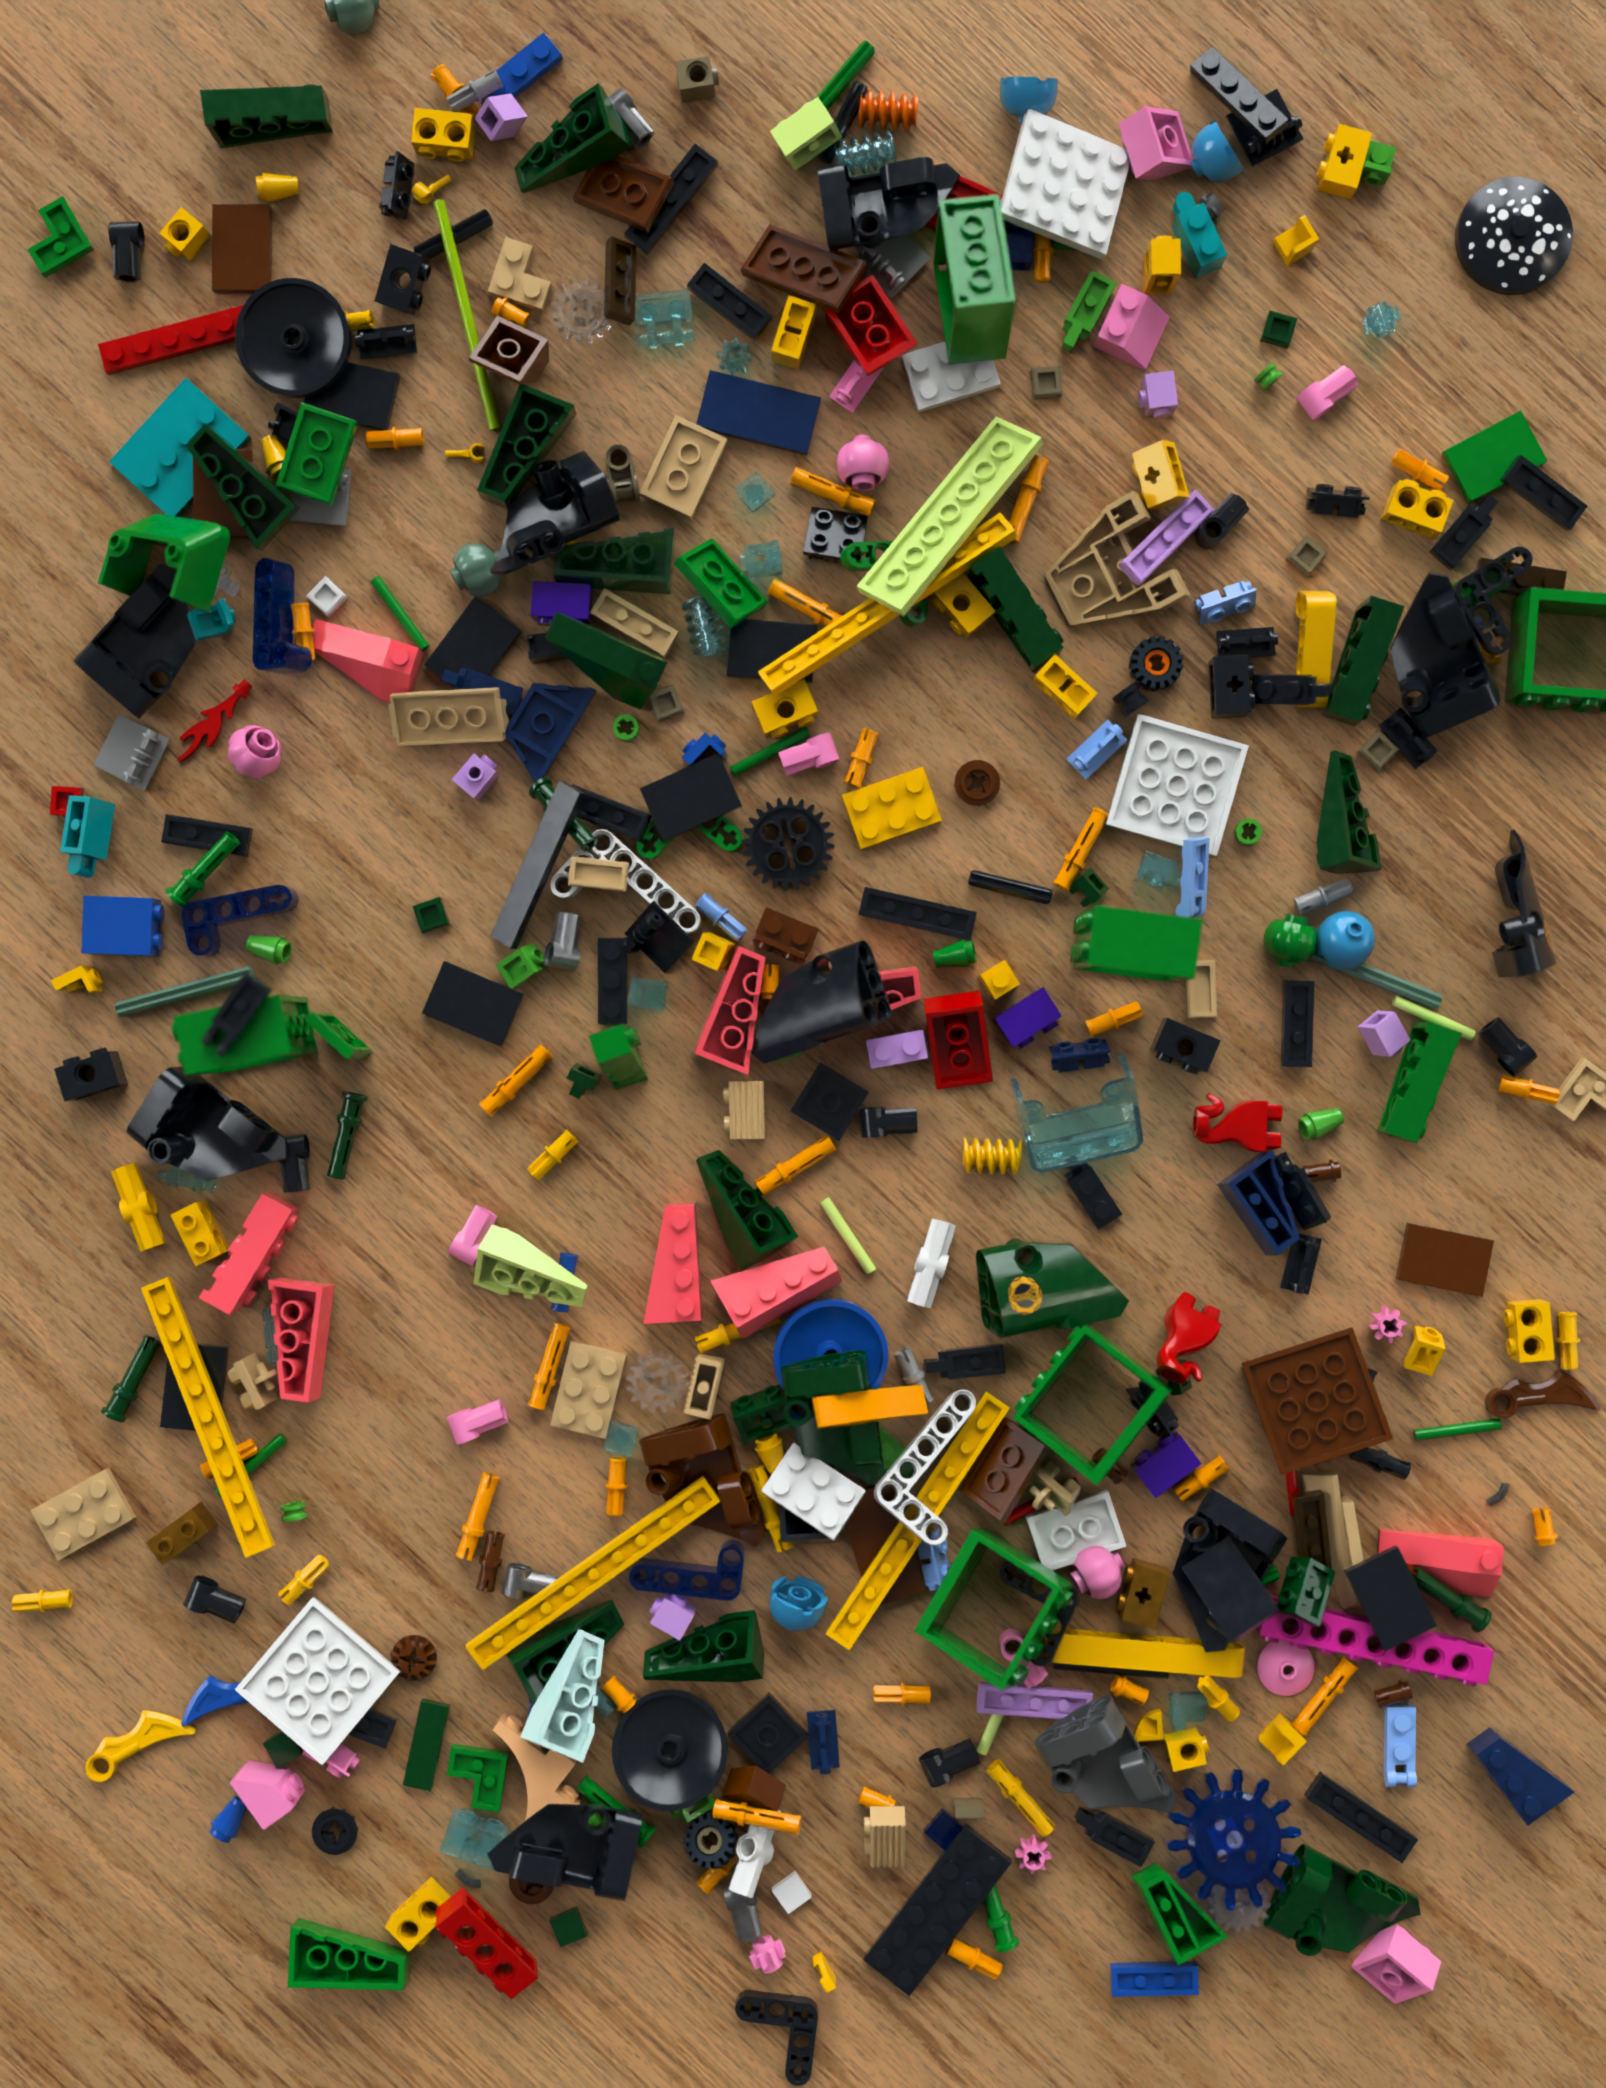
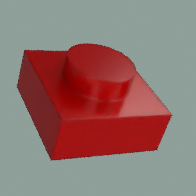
[50,786,84,816]

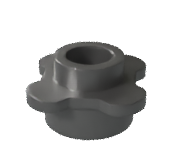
[1199,192,1225,223]

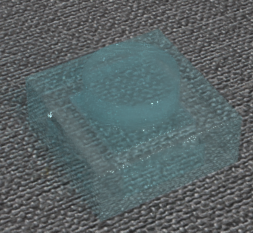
[734,471,775,514]
[603,1420,639,1457]

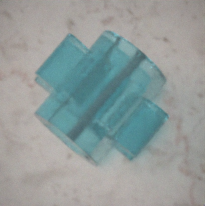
[1362,301,1401,338]
[716,336,752,376]

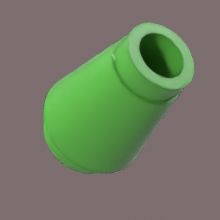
[246,935,292,965]
[1298,1108,1344,1140]

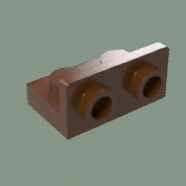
[753,907,819,963]

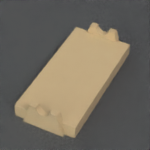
[388,687,509,746]

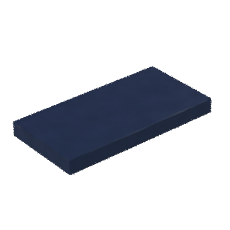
[697,370,821,456]

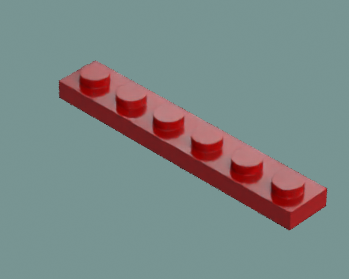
[98,305,243,375]

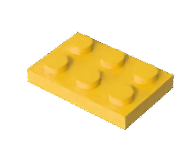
[842,767,942,850]

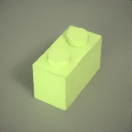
[770,97,842,171]

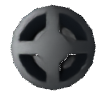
[1112,682,1149,717]

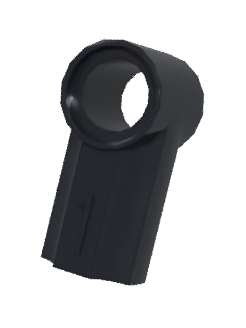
[108,221,145,283]
[1195,493,1250,549]
[1478,1017,1537,1077]
[860,1107,918,1138]
[278,1134,310,1193]
[183,1575,246,1624]
[918,1738,981,1787]

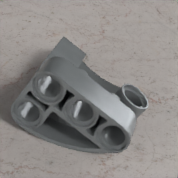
[1034,1695,1177,1814]

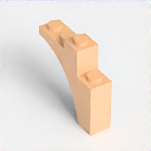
[493,1712,581,1821]

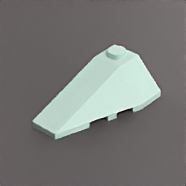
[520,1629,604,1763]

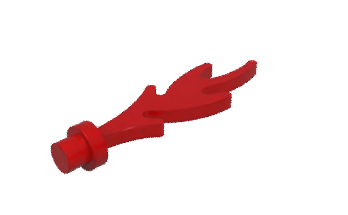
[177,679,253,762]

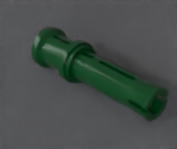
[529,777,597,852]
[327,1091,368,1180]
[101,1335,161,1423]
[1411,1567,1492,1632]

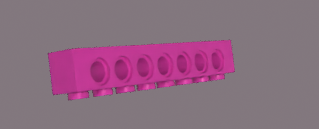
[1255,1596,1494,1686]

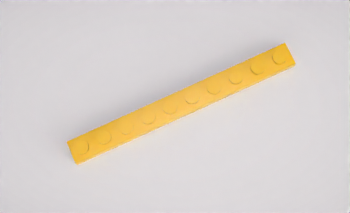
[758,513,1017,697]
[141,1277,275,1558]
[825,1391,1010,1650]
[466,1476,720,1670]

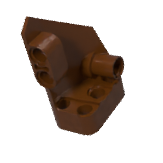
[639,1413,766,1547]

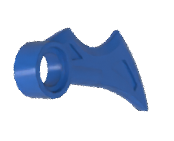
[181,1675,249,1726]

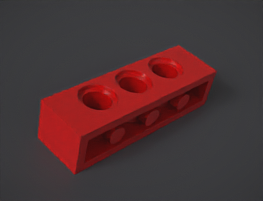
[435,1887,538,2000]

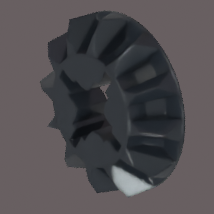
[312,1807,359,1855]

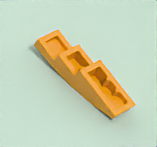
[813,1385,928,1428]

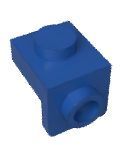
[682,732,727,766]

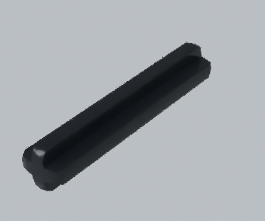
[818,81,868,164]
[413,209,493,259]
[968,870,1053,904]

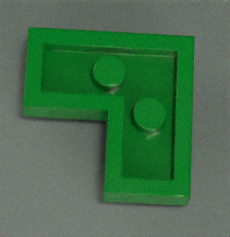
[27,196,95,278]
[447,1743,509,1812]

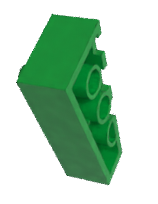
[1377,1022,1462,1143]
[287,1918,411,1990]

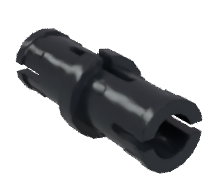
[1349,1447,1411,1480]

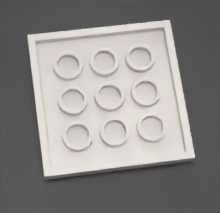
[1000,109,1130,259]
[1105,714,1249,857]
[235,1597,400,1765]

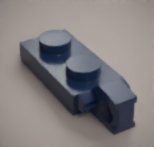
[441,668,524,715]

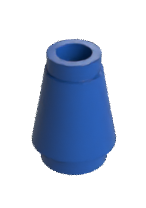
[209,1796,247,1843]

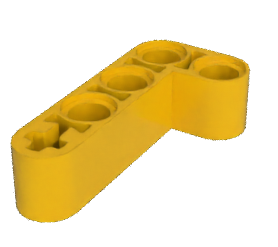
[1295,591,1336,708]

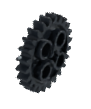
[742,797,835,891]

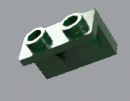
[730,1384,794,1445]
[1277,1557,1335,1627]

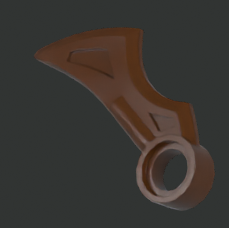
[1485,1368,1600,1418]

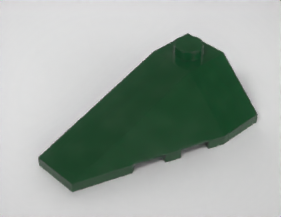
[514,83,631,193]
[545,611,667,710]
[1316,750,1382,874]
[696,1150,799,1270]
[505,1600,624,1705]
[643,1610,764,1682]

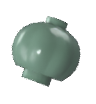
[324,0,380,35]
[450,543,501,597]

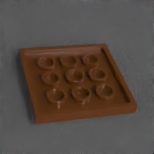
[1241,1327,1393,1475]

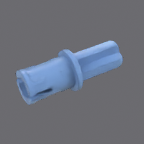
[694,893,747,941]

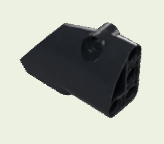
[1390,572,1500,738]
[751,940,892,1064]

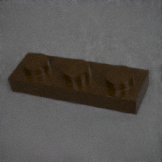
[604,236,636,326]
[1477,558,1567,595]
[1292,1489,1332,1569]

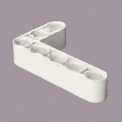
[550,829,702,934]
[873,1390,976,1545]

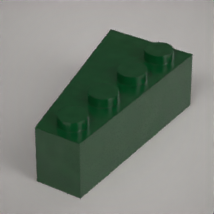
[200,84,333,148]
[477,385,577,509]
[186,423,300,551]
[968,547,1064,672]
[1321,595,1405,726]

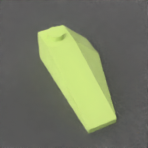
[474,1224,588,1307]

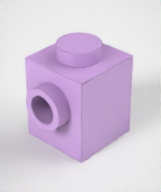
[475,94,528,141]
[1138,370,1178,419]
[452,753,500,801]
[1357,1010,1410,1057]
[649,1592,696,1640]

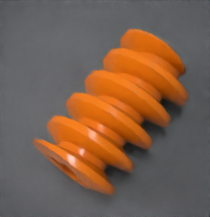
[858,90,918,133]

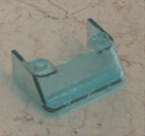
[1010,1054,1143,1172]

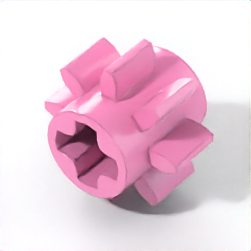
[1368,1306,1407,1343]
[1014,1834,1051,1874]
[749,1935,786,1974]

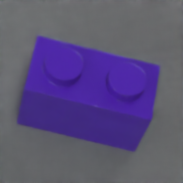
[530,581,593,626]
[992,987,1062,1049]
[1131,1431,1202,1498]

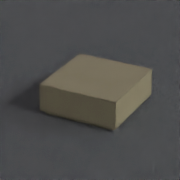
[1030,366,1063,400]
[1286,535,1328,577]
[649,685,684,722]
[1357,730,1400,771]
[953,1798,984,1819]

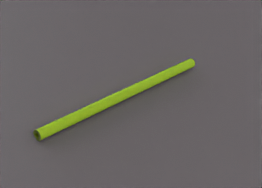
[433,200,501,431]

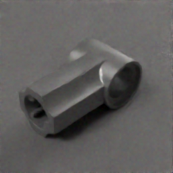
[609,87,654,150]
[543,912,582,972]
[501,1563,560,1599]
[723,1883,762,1942]

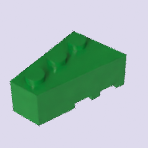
[589,1024,648,1090]
[1131,1862,1228,1965]

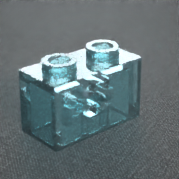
[440,1809,509,1870]

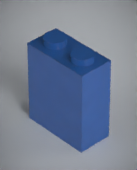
[81,896,164,957]

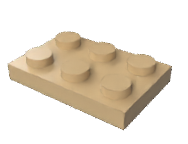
[639,415,728,519]
[550,1341,627,1439]
[30,1467,136,1560]

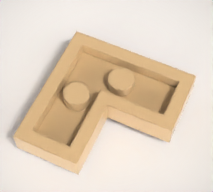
[488,237,552,312]
[1548,1058,1606,1121]

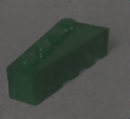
[554,527,676,594]

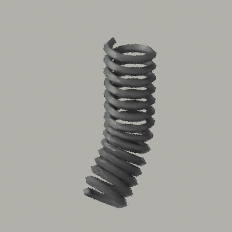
[1486,1483,1509,1506]
[455,1869,481,1888]

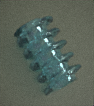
[834,130,896,176]
[681,595,729,658]

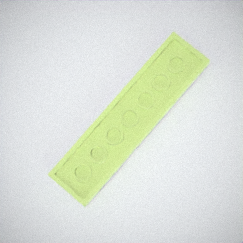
[857,417,1043,616]

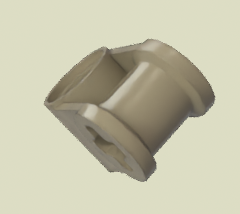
[605,444,640,503]

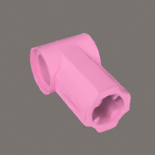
[1296,365,1358,421]
[778,732,840,776]
[448,1205,498,1267]
[446,1399,508,1445]
[999,1629,1048,1689]

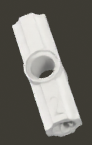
[907,1218,956,1308]
[729,1810,781,1898]

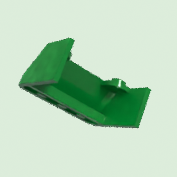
[98,514,230,613]

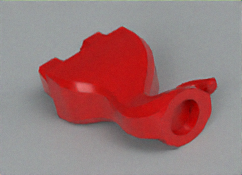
[1193,1093,1283,1152]
[1156,1292,1222,1384]

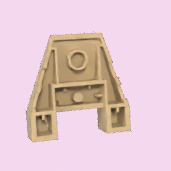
[1044,491,1191,626]

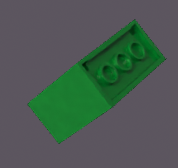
[933,194,1016,365]
[1505,587,1606,714]
[1070,905,1203,983]
[172,995,318,1075]
[1013,1324,1173,1485]
[914,1528,1073,1691]

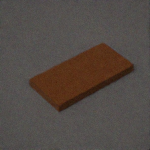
[740,224,868,314]
[845,1484,926,1606]

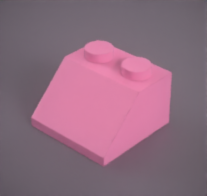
[1119,106,1193,181]
[1093,284,1170,371]
[229,1760,305,1830]
[1351,1924,1441,2004]

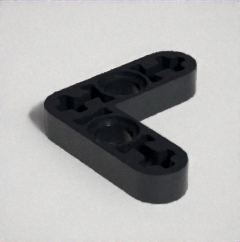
[1453,546,1533,655]
[1000,1561,1080,1666]
[735,1990,818,2086]

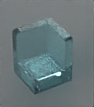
[628,977,668,1010]
[1168,1691,1207,1730]

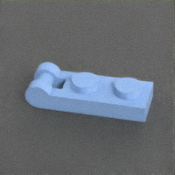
[1176,837,1210,918]
[1384,1704,1417,1788]

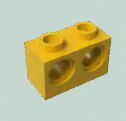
[411,108,476,162]
[771,296,816,370]
[1380,479,1454,539]
[1032,654,1098,719]
[170,1200,229,1267]
[1503,1299,1555,1363]
[385,1876,451,1952]

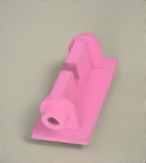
[829,360,885,413]
[302,1744,360,1779]

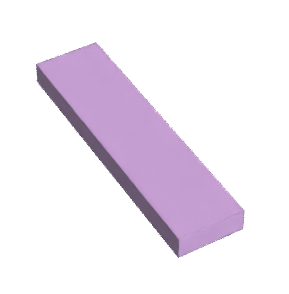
[1118,489,1215,587]
[976,1681,1093,1720]

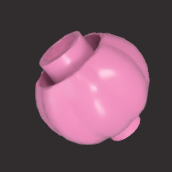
[836,435,889,492]
[227,725,282,779]
[1069,1546,1124,1599]

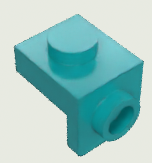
[187,598,236,642]

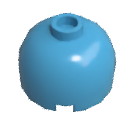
[1000,77,1058,123]
[1190,120,1244,183]
[1316,911,1376,970]
[769,1576,828,1631]

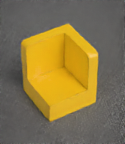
[1273,215,1319,266]
[1257,1713,1307,1766]

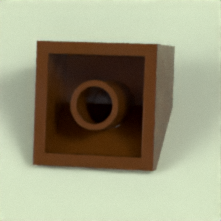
[469,316,549,385]

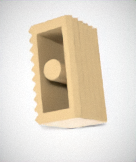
[723,1081,765,1139]
[683,1353,725,1419]
[864,1806,906,1868]

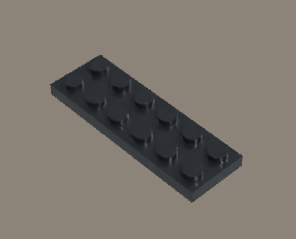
[863,1823,1012,1996]

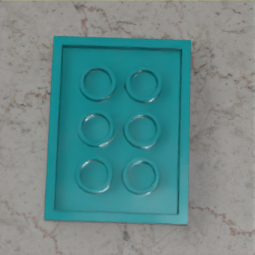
[109,377,251,517]

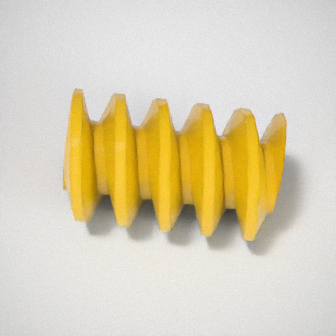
[962,1137,1022,1176]

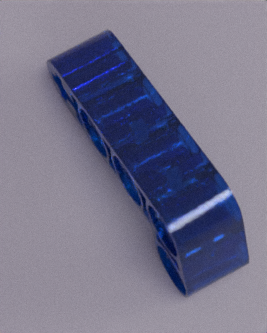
[252,558,312,674]
[182,885,299,957]
[629,1540,745,1601]

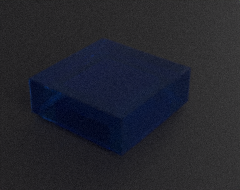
[924,1808,963,1850]

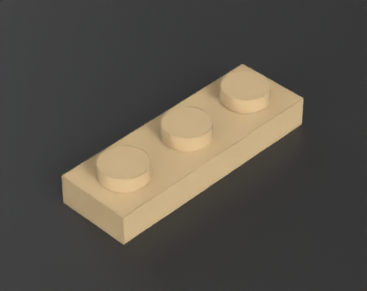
[590,588,679,658]

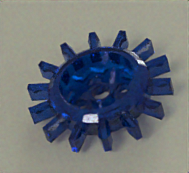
[1166,1768,1301,1911]

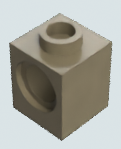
[675,56,719,102]

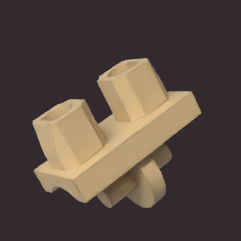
[227,1353,278,1410]
[1029,1460,1081,1516]

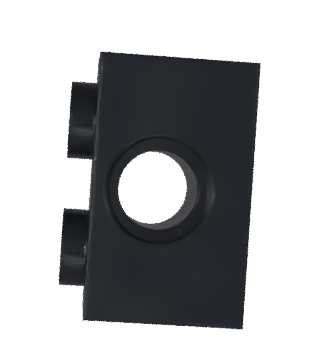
[374,244,431,315]
[1150,1018,1221,1075]
[54,1048,128,1102]

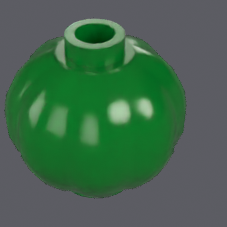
[1263,914,1317,968]

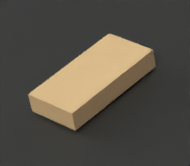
[568,856,630,892]
[1185,960,1217,1019]

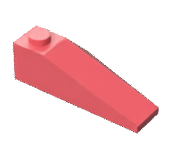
[312,619,425,703]
[1377,1529,1504,1597]

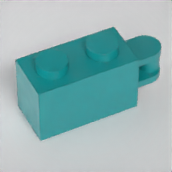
[1172,192,1227,279]
[60,795,115,878]

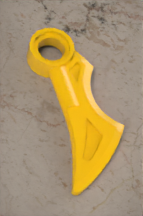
[85,1710,196,1782]

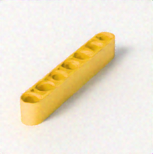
[1045,1628,1245,1678]

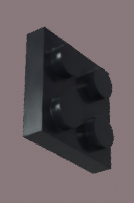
[791,1062,869,1141]
[727,1692,808,1773]

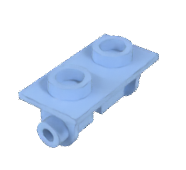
[1194,580,1257,625]
[1066,720,1127,780]
[918,1527,951,1591]

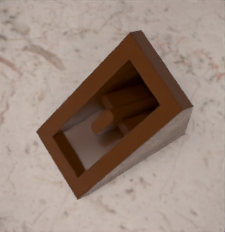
[722,1766,786,1812]

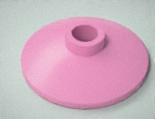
[1257,1639,1315,1696]

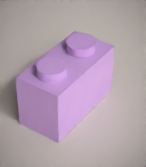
[865,1030,928,1069]

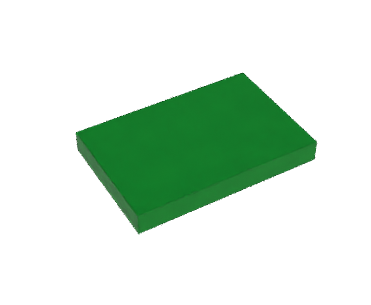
[276,402,359,506]
[1442,410,1547,504]
[673,538,768,628]
[303,1012,372,1060]

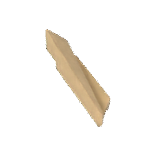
[1299,1469,1364,1609]

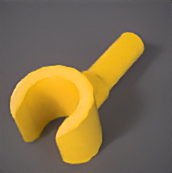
[412,175,452,204]
[445,443,485,464]

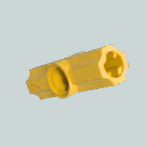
[111,1162,166,1252]

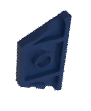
[505,683,597,782]

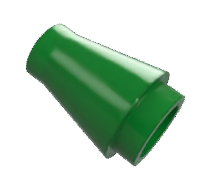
[933,939,977,968]

